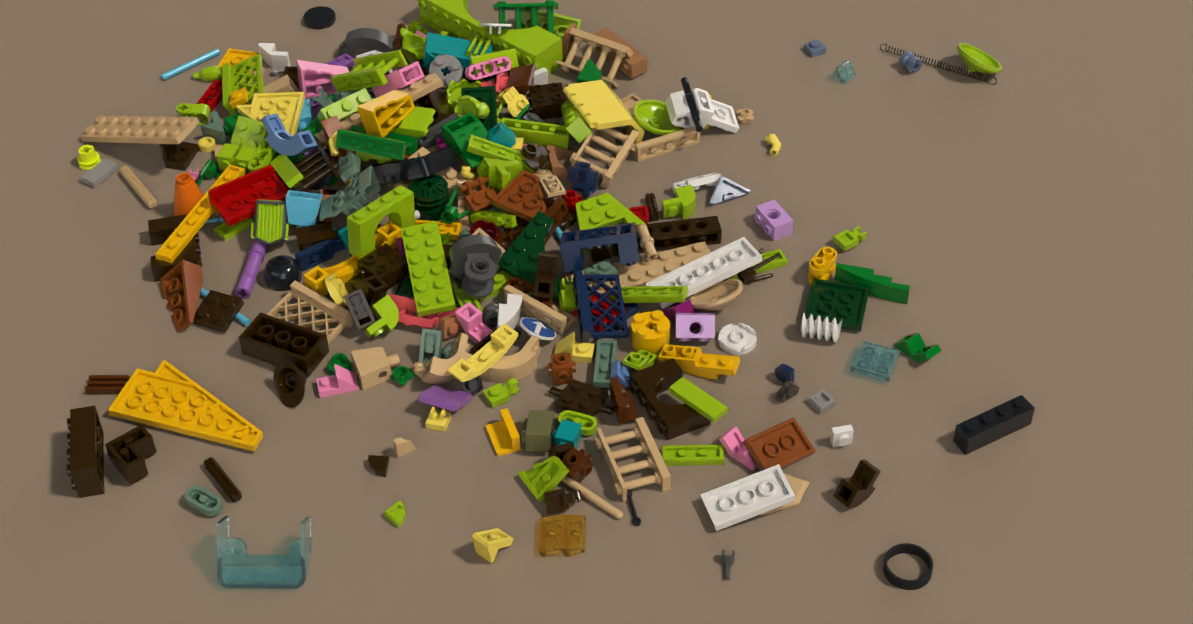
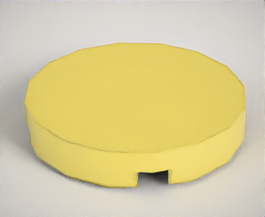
[325,273,349,309]

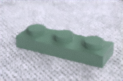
[593,339,617,388]

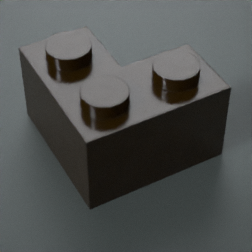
[105,424,156,485]

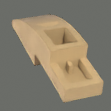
[532,168,566,199]

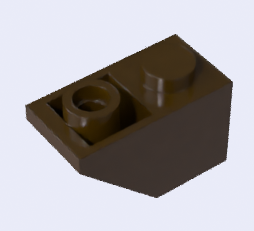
[345,275,388,308]

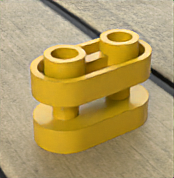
[808,247,837,285]

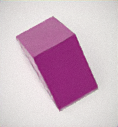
[662,299,700,331]

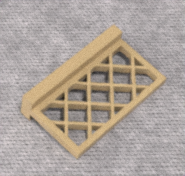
[267,281,354,345]

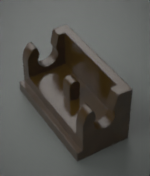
[295,222,335,251]

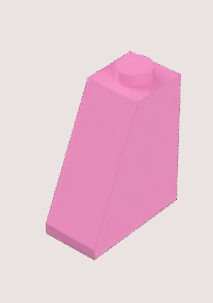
[372,61,425,98]

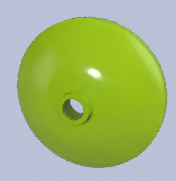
[957,43,1002,74]
[633,99,682,136]

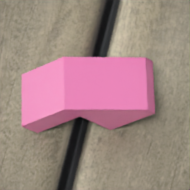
[455,302,493,344]
[719,426,758,470]

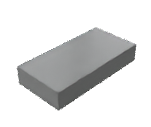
[80,158,119,188]

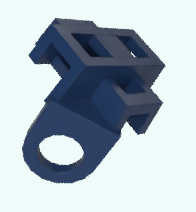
[566,161,599,198]

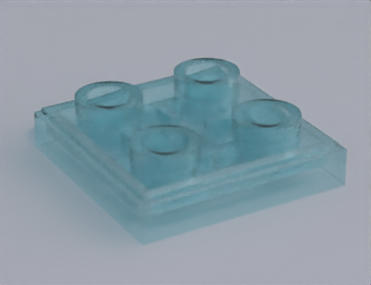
[851,340,900,382]

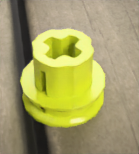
[77,145,101,170]

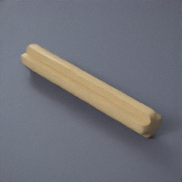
[120,165,157,209]

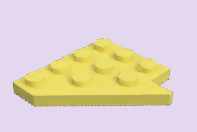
[237,92,305,136]

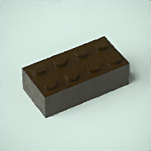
[239,312,329,377]
[66,406,105,498]

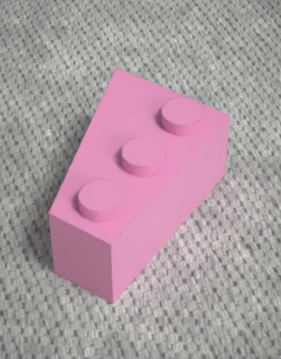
[297,60,349,99]

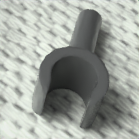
[721,550,735,580]

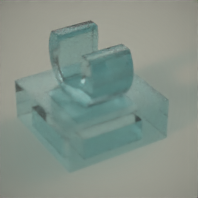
[833,61,856,83]

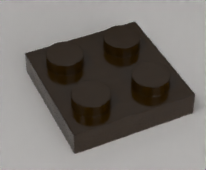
[193,290,244,333]

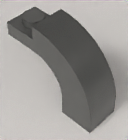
[338,28,395,56]

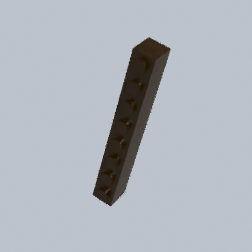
[396,46,454,126]

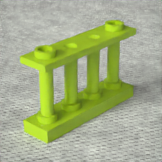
[330,50,408,92]

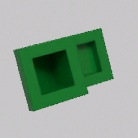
[894,333,941,362]

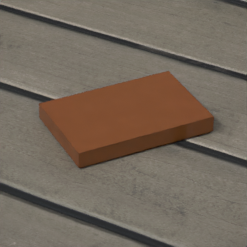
[743,417,816,471]

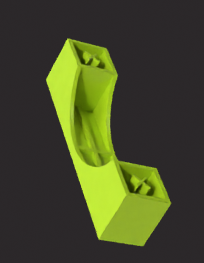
[418,0,563,75]

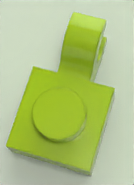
[483,378,520,408]

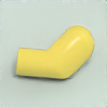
[328,132,339,157]
[765,134,781,156]
[460,166,478,181]

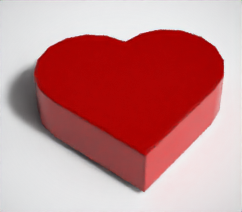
[629,206,649,224]

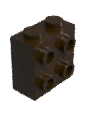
[526,83,566,120]
[357,243,410,289]

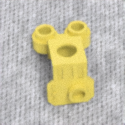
[496,86,529,118]

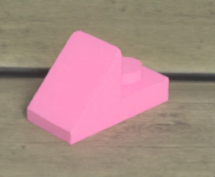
[316,364,359,398]

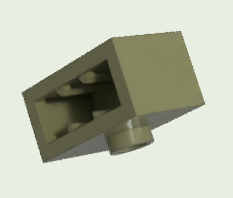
[522,410,554,452]

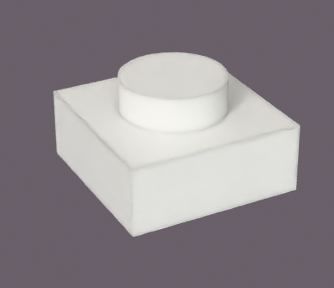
[830,425,854,448]

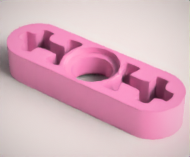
[465,56,511,80]

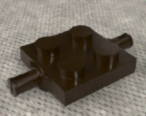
[549,379,614,417]

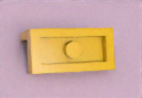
[486,408,521,456]

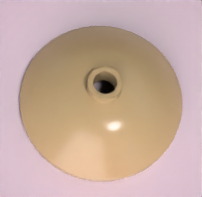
[688,279,744,311]

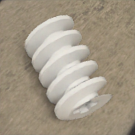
[801,313,842,343]

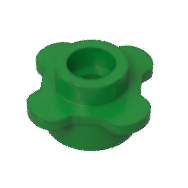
[390,366,414,386]

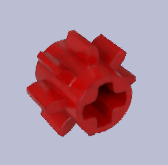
[561,190,582,212]

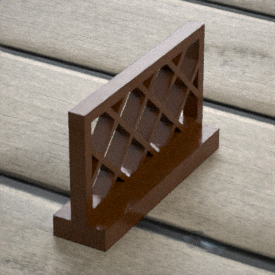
[497,197,568,250]

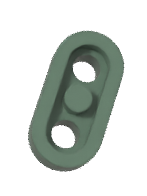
[185,486,223,516]

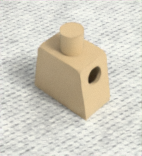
[351,347,400,390]

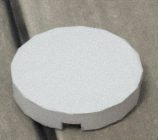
[718,323,757,355]

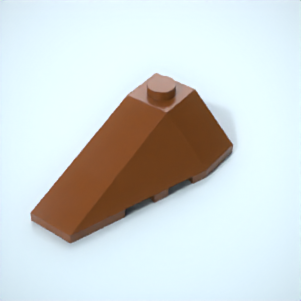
[160,260,203,332]

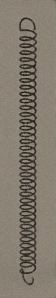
[880,44,997,85]

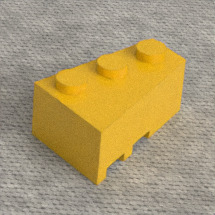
[357,90,415,137]

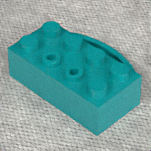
[422,32,492,80]

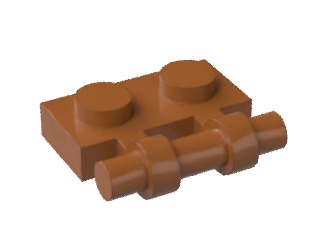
[457,176,497,214]

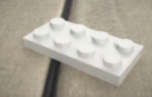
[700,464,796,531]

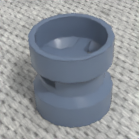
[899,51,922,74]

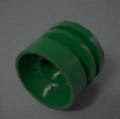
[410,174,449,221]

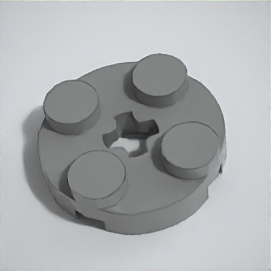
[429,55,463,89]

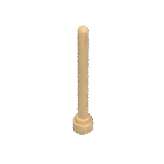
[543,458,623,519]

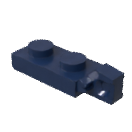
[294,238,344,272]

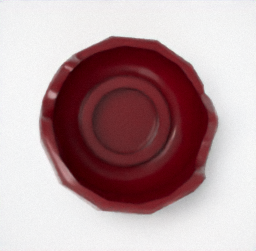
[470,219,499,242]

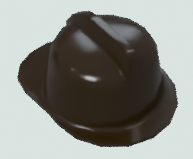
[273,361,306,408]

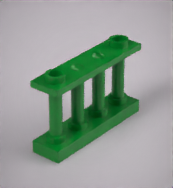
[493,0,559,36]
[336,125,419,160]

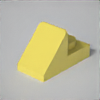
[554,332,595,363]
[472,528,514,563]

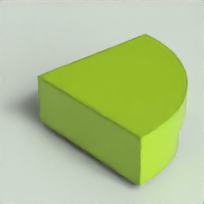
[384,500,406,528]

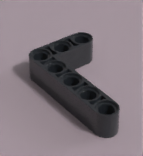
[363,146,457,184]

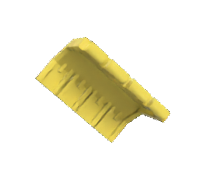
[563,80,644,144]

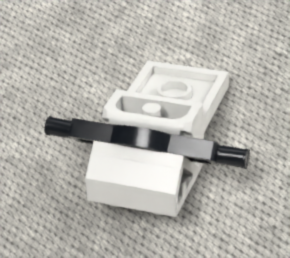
[665,77,739,133]

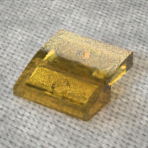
[538,515,586,557]

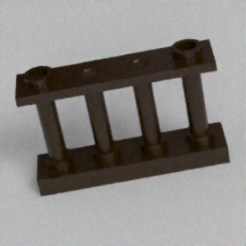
[293,139,340,192]

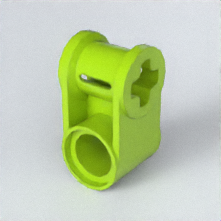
[176,103,210,126]

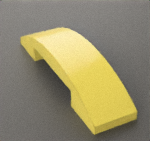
[447,323,519,382]

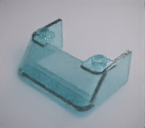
[216,516,311,589]

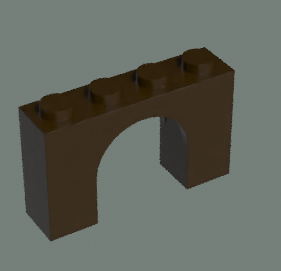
[148,214,203,282]
[629,358,711,440]

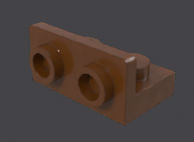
[610,377,638,424]

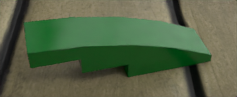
[835,263,910,304]

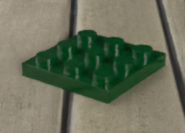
[805,278,870,332]

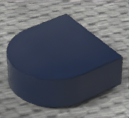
[775,364,794,387]

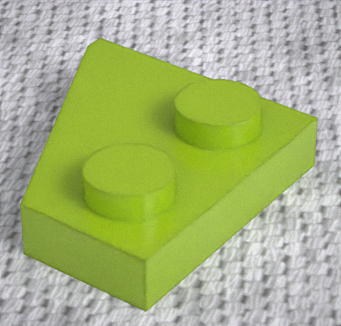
[518,456,569,502]

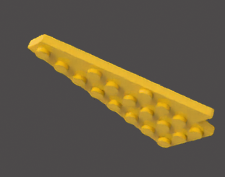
[108,360,263,452]

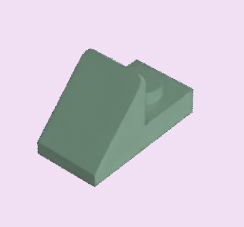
[201,111,227,145]
[419,328,443,367]

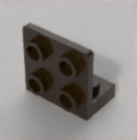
[159,142,199,171]

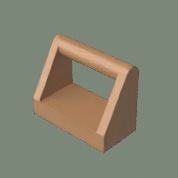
[546,145,576,180]

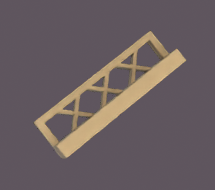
[630,126,700,162]
[503,284,577,335]

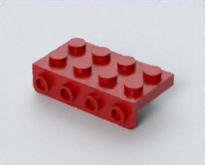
[208,165,289,226]

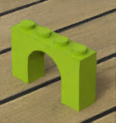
[347,185,415,259]

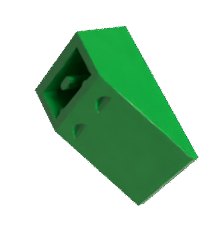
[441,112,488,169]

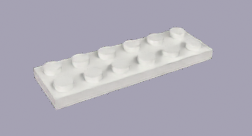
[645,237,763,309]

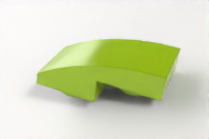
[622,349,657,371]

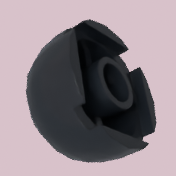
[264,255,302,291]

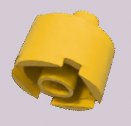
[631,310,670,355]

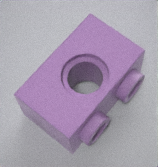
[754,199,793,241]
[675,313,715,342]

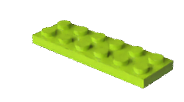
[401,221,456,317]

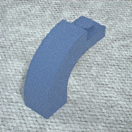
[261,113,317,156]

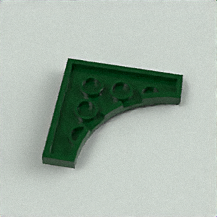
[498,211,561,304]

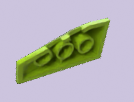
[514,10,581,37]

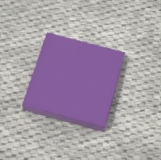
[418,384,472,412]

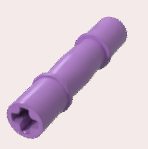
[235,239,268,299]

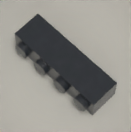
[953,395,1035,455]

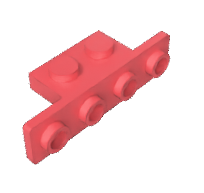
[481,71,509,92]
[389,294,459,329]

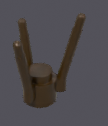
[737,248,780,285]

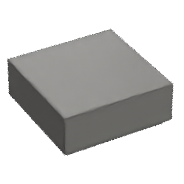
[807,389,836,414]

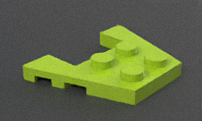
[575,192,646,253]

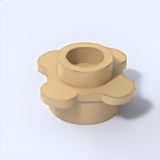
[737,109,754,124]

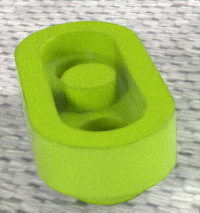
[558,410,597,436]

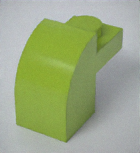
[662,185,696,220]
[364,295,399,338]

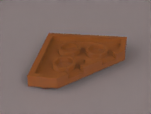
[492,170,547,222]

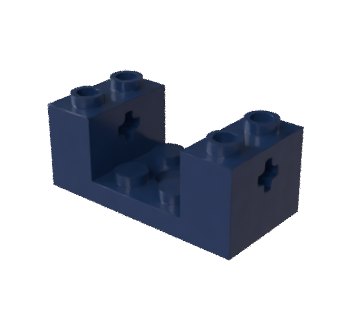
[560,222,640,274]

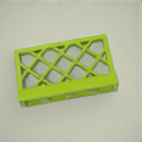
[222,53,264,116]

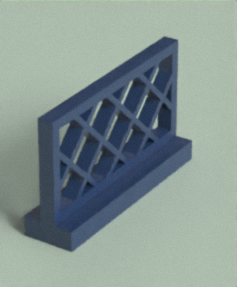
[572,270,629,343]

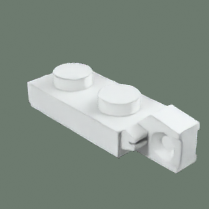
[671,172,721,194]

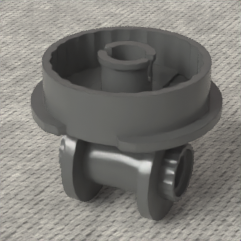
[449,235,502,298]

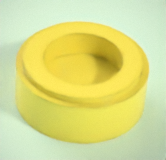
[198,137,216,152]

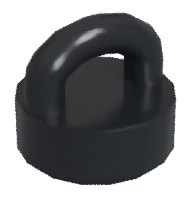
[462,376,484,394]

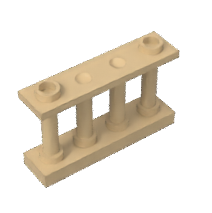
[556,27,634,88]
[570,128,639,189]
[594,417,671,502]

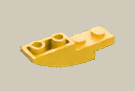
[658,344,741,380]

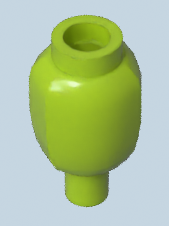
[193,65,222,82]

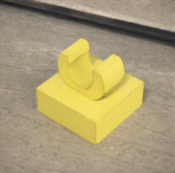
[425,407,452,432]

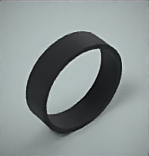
[883,543,933,590]

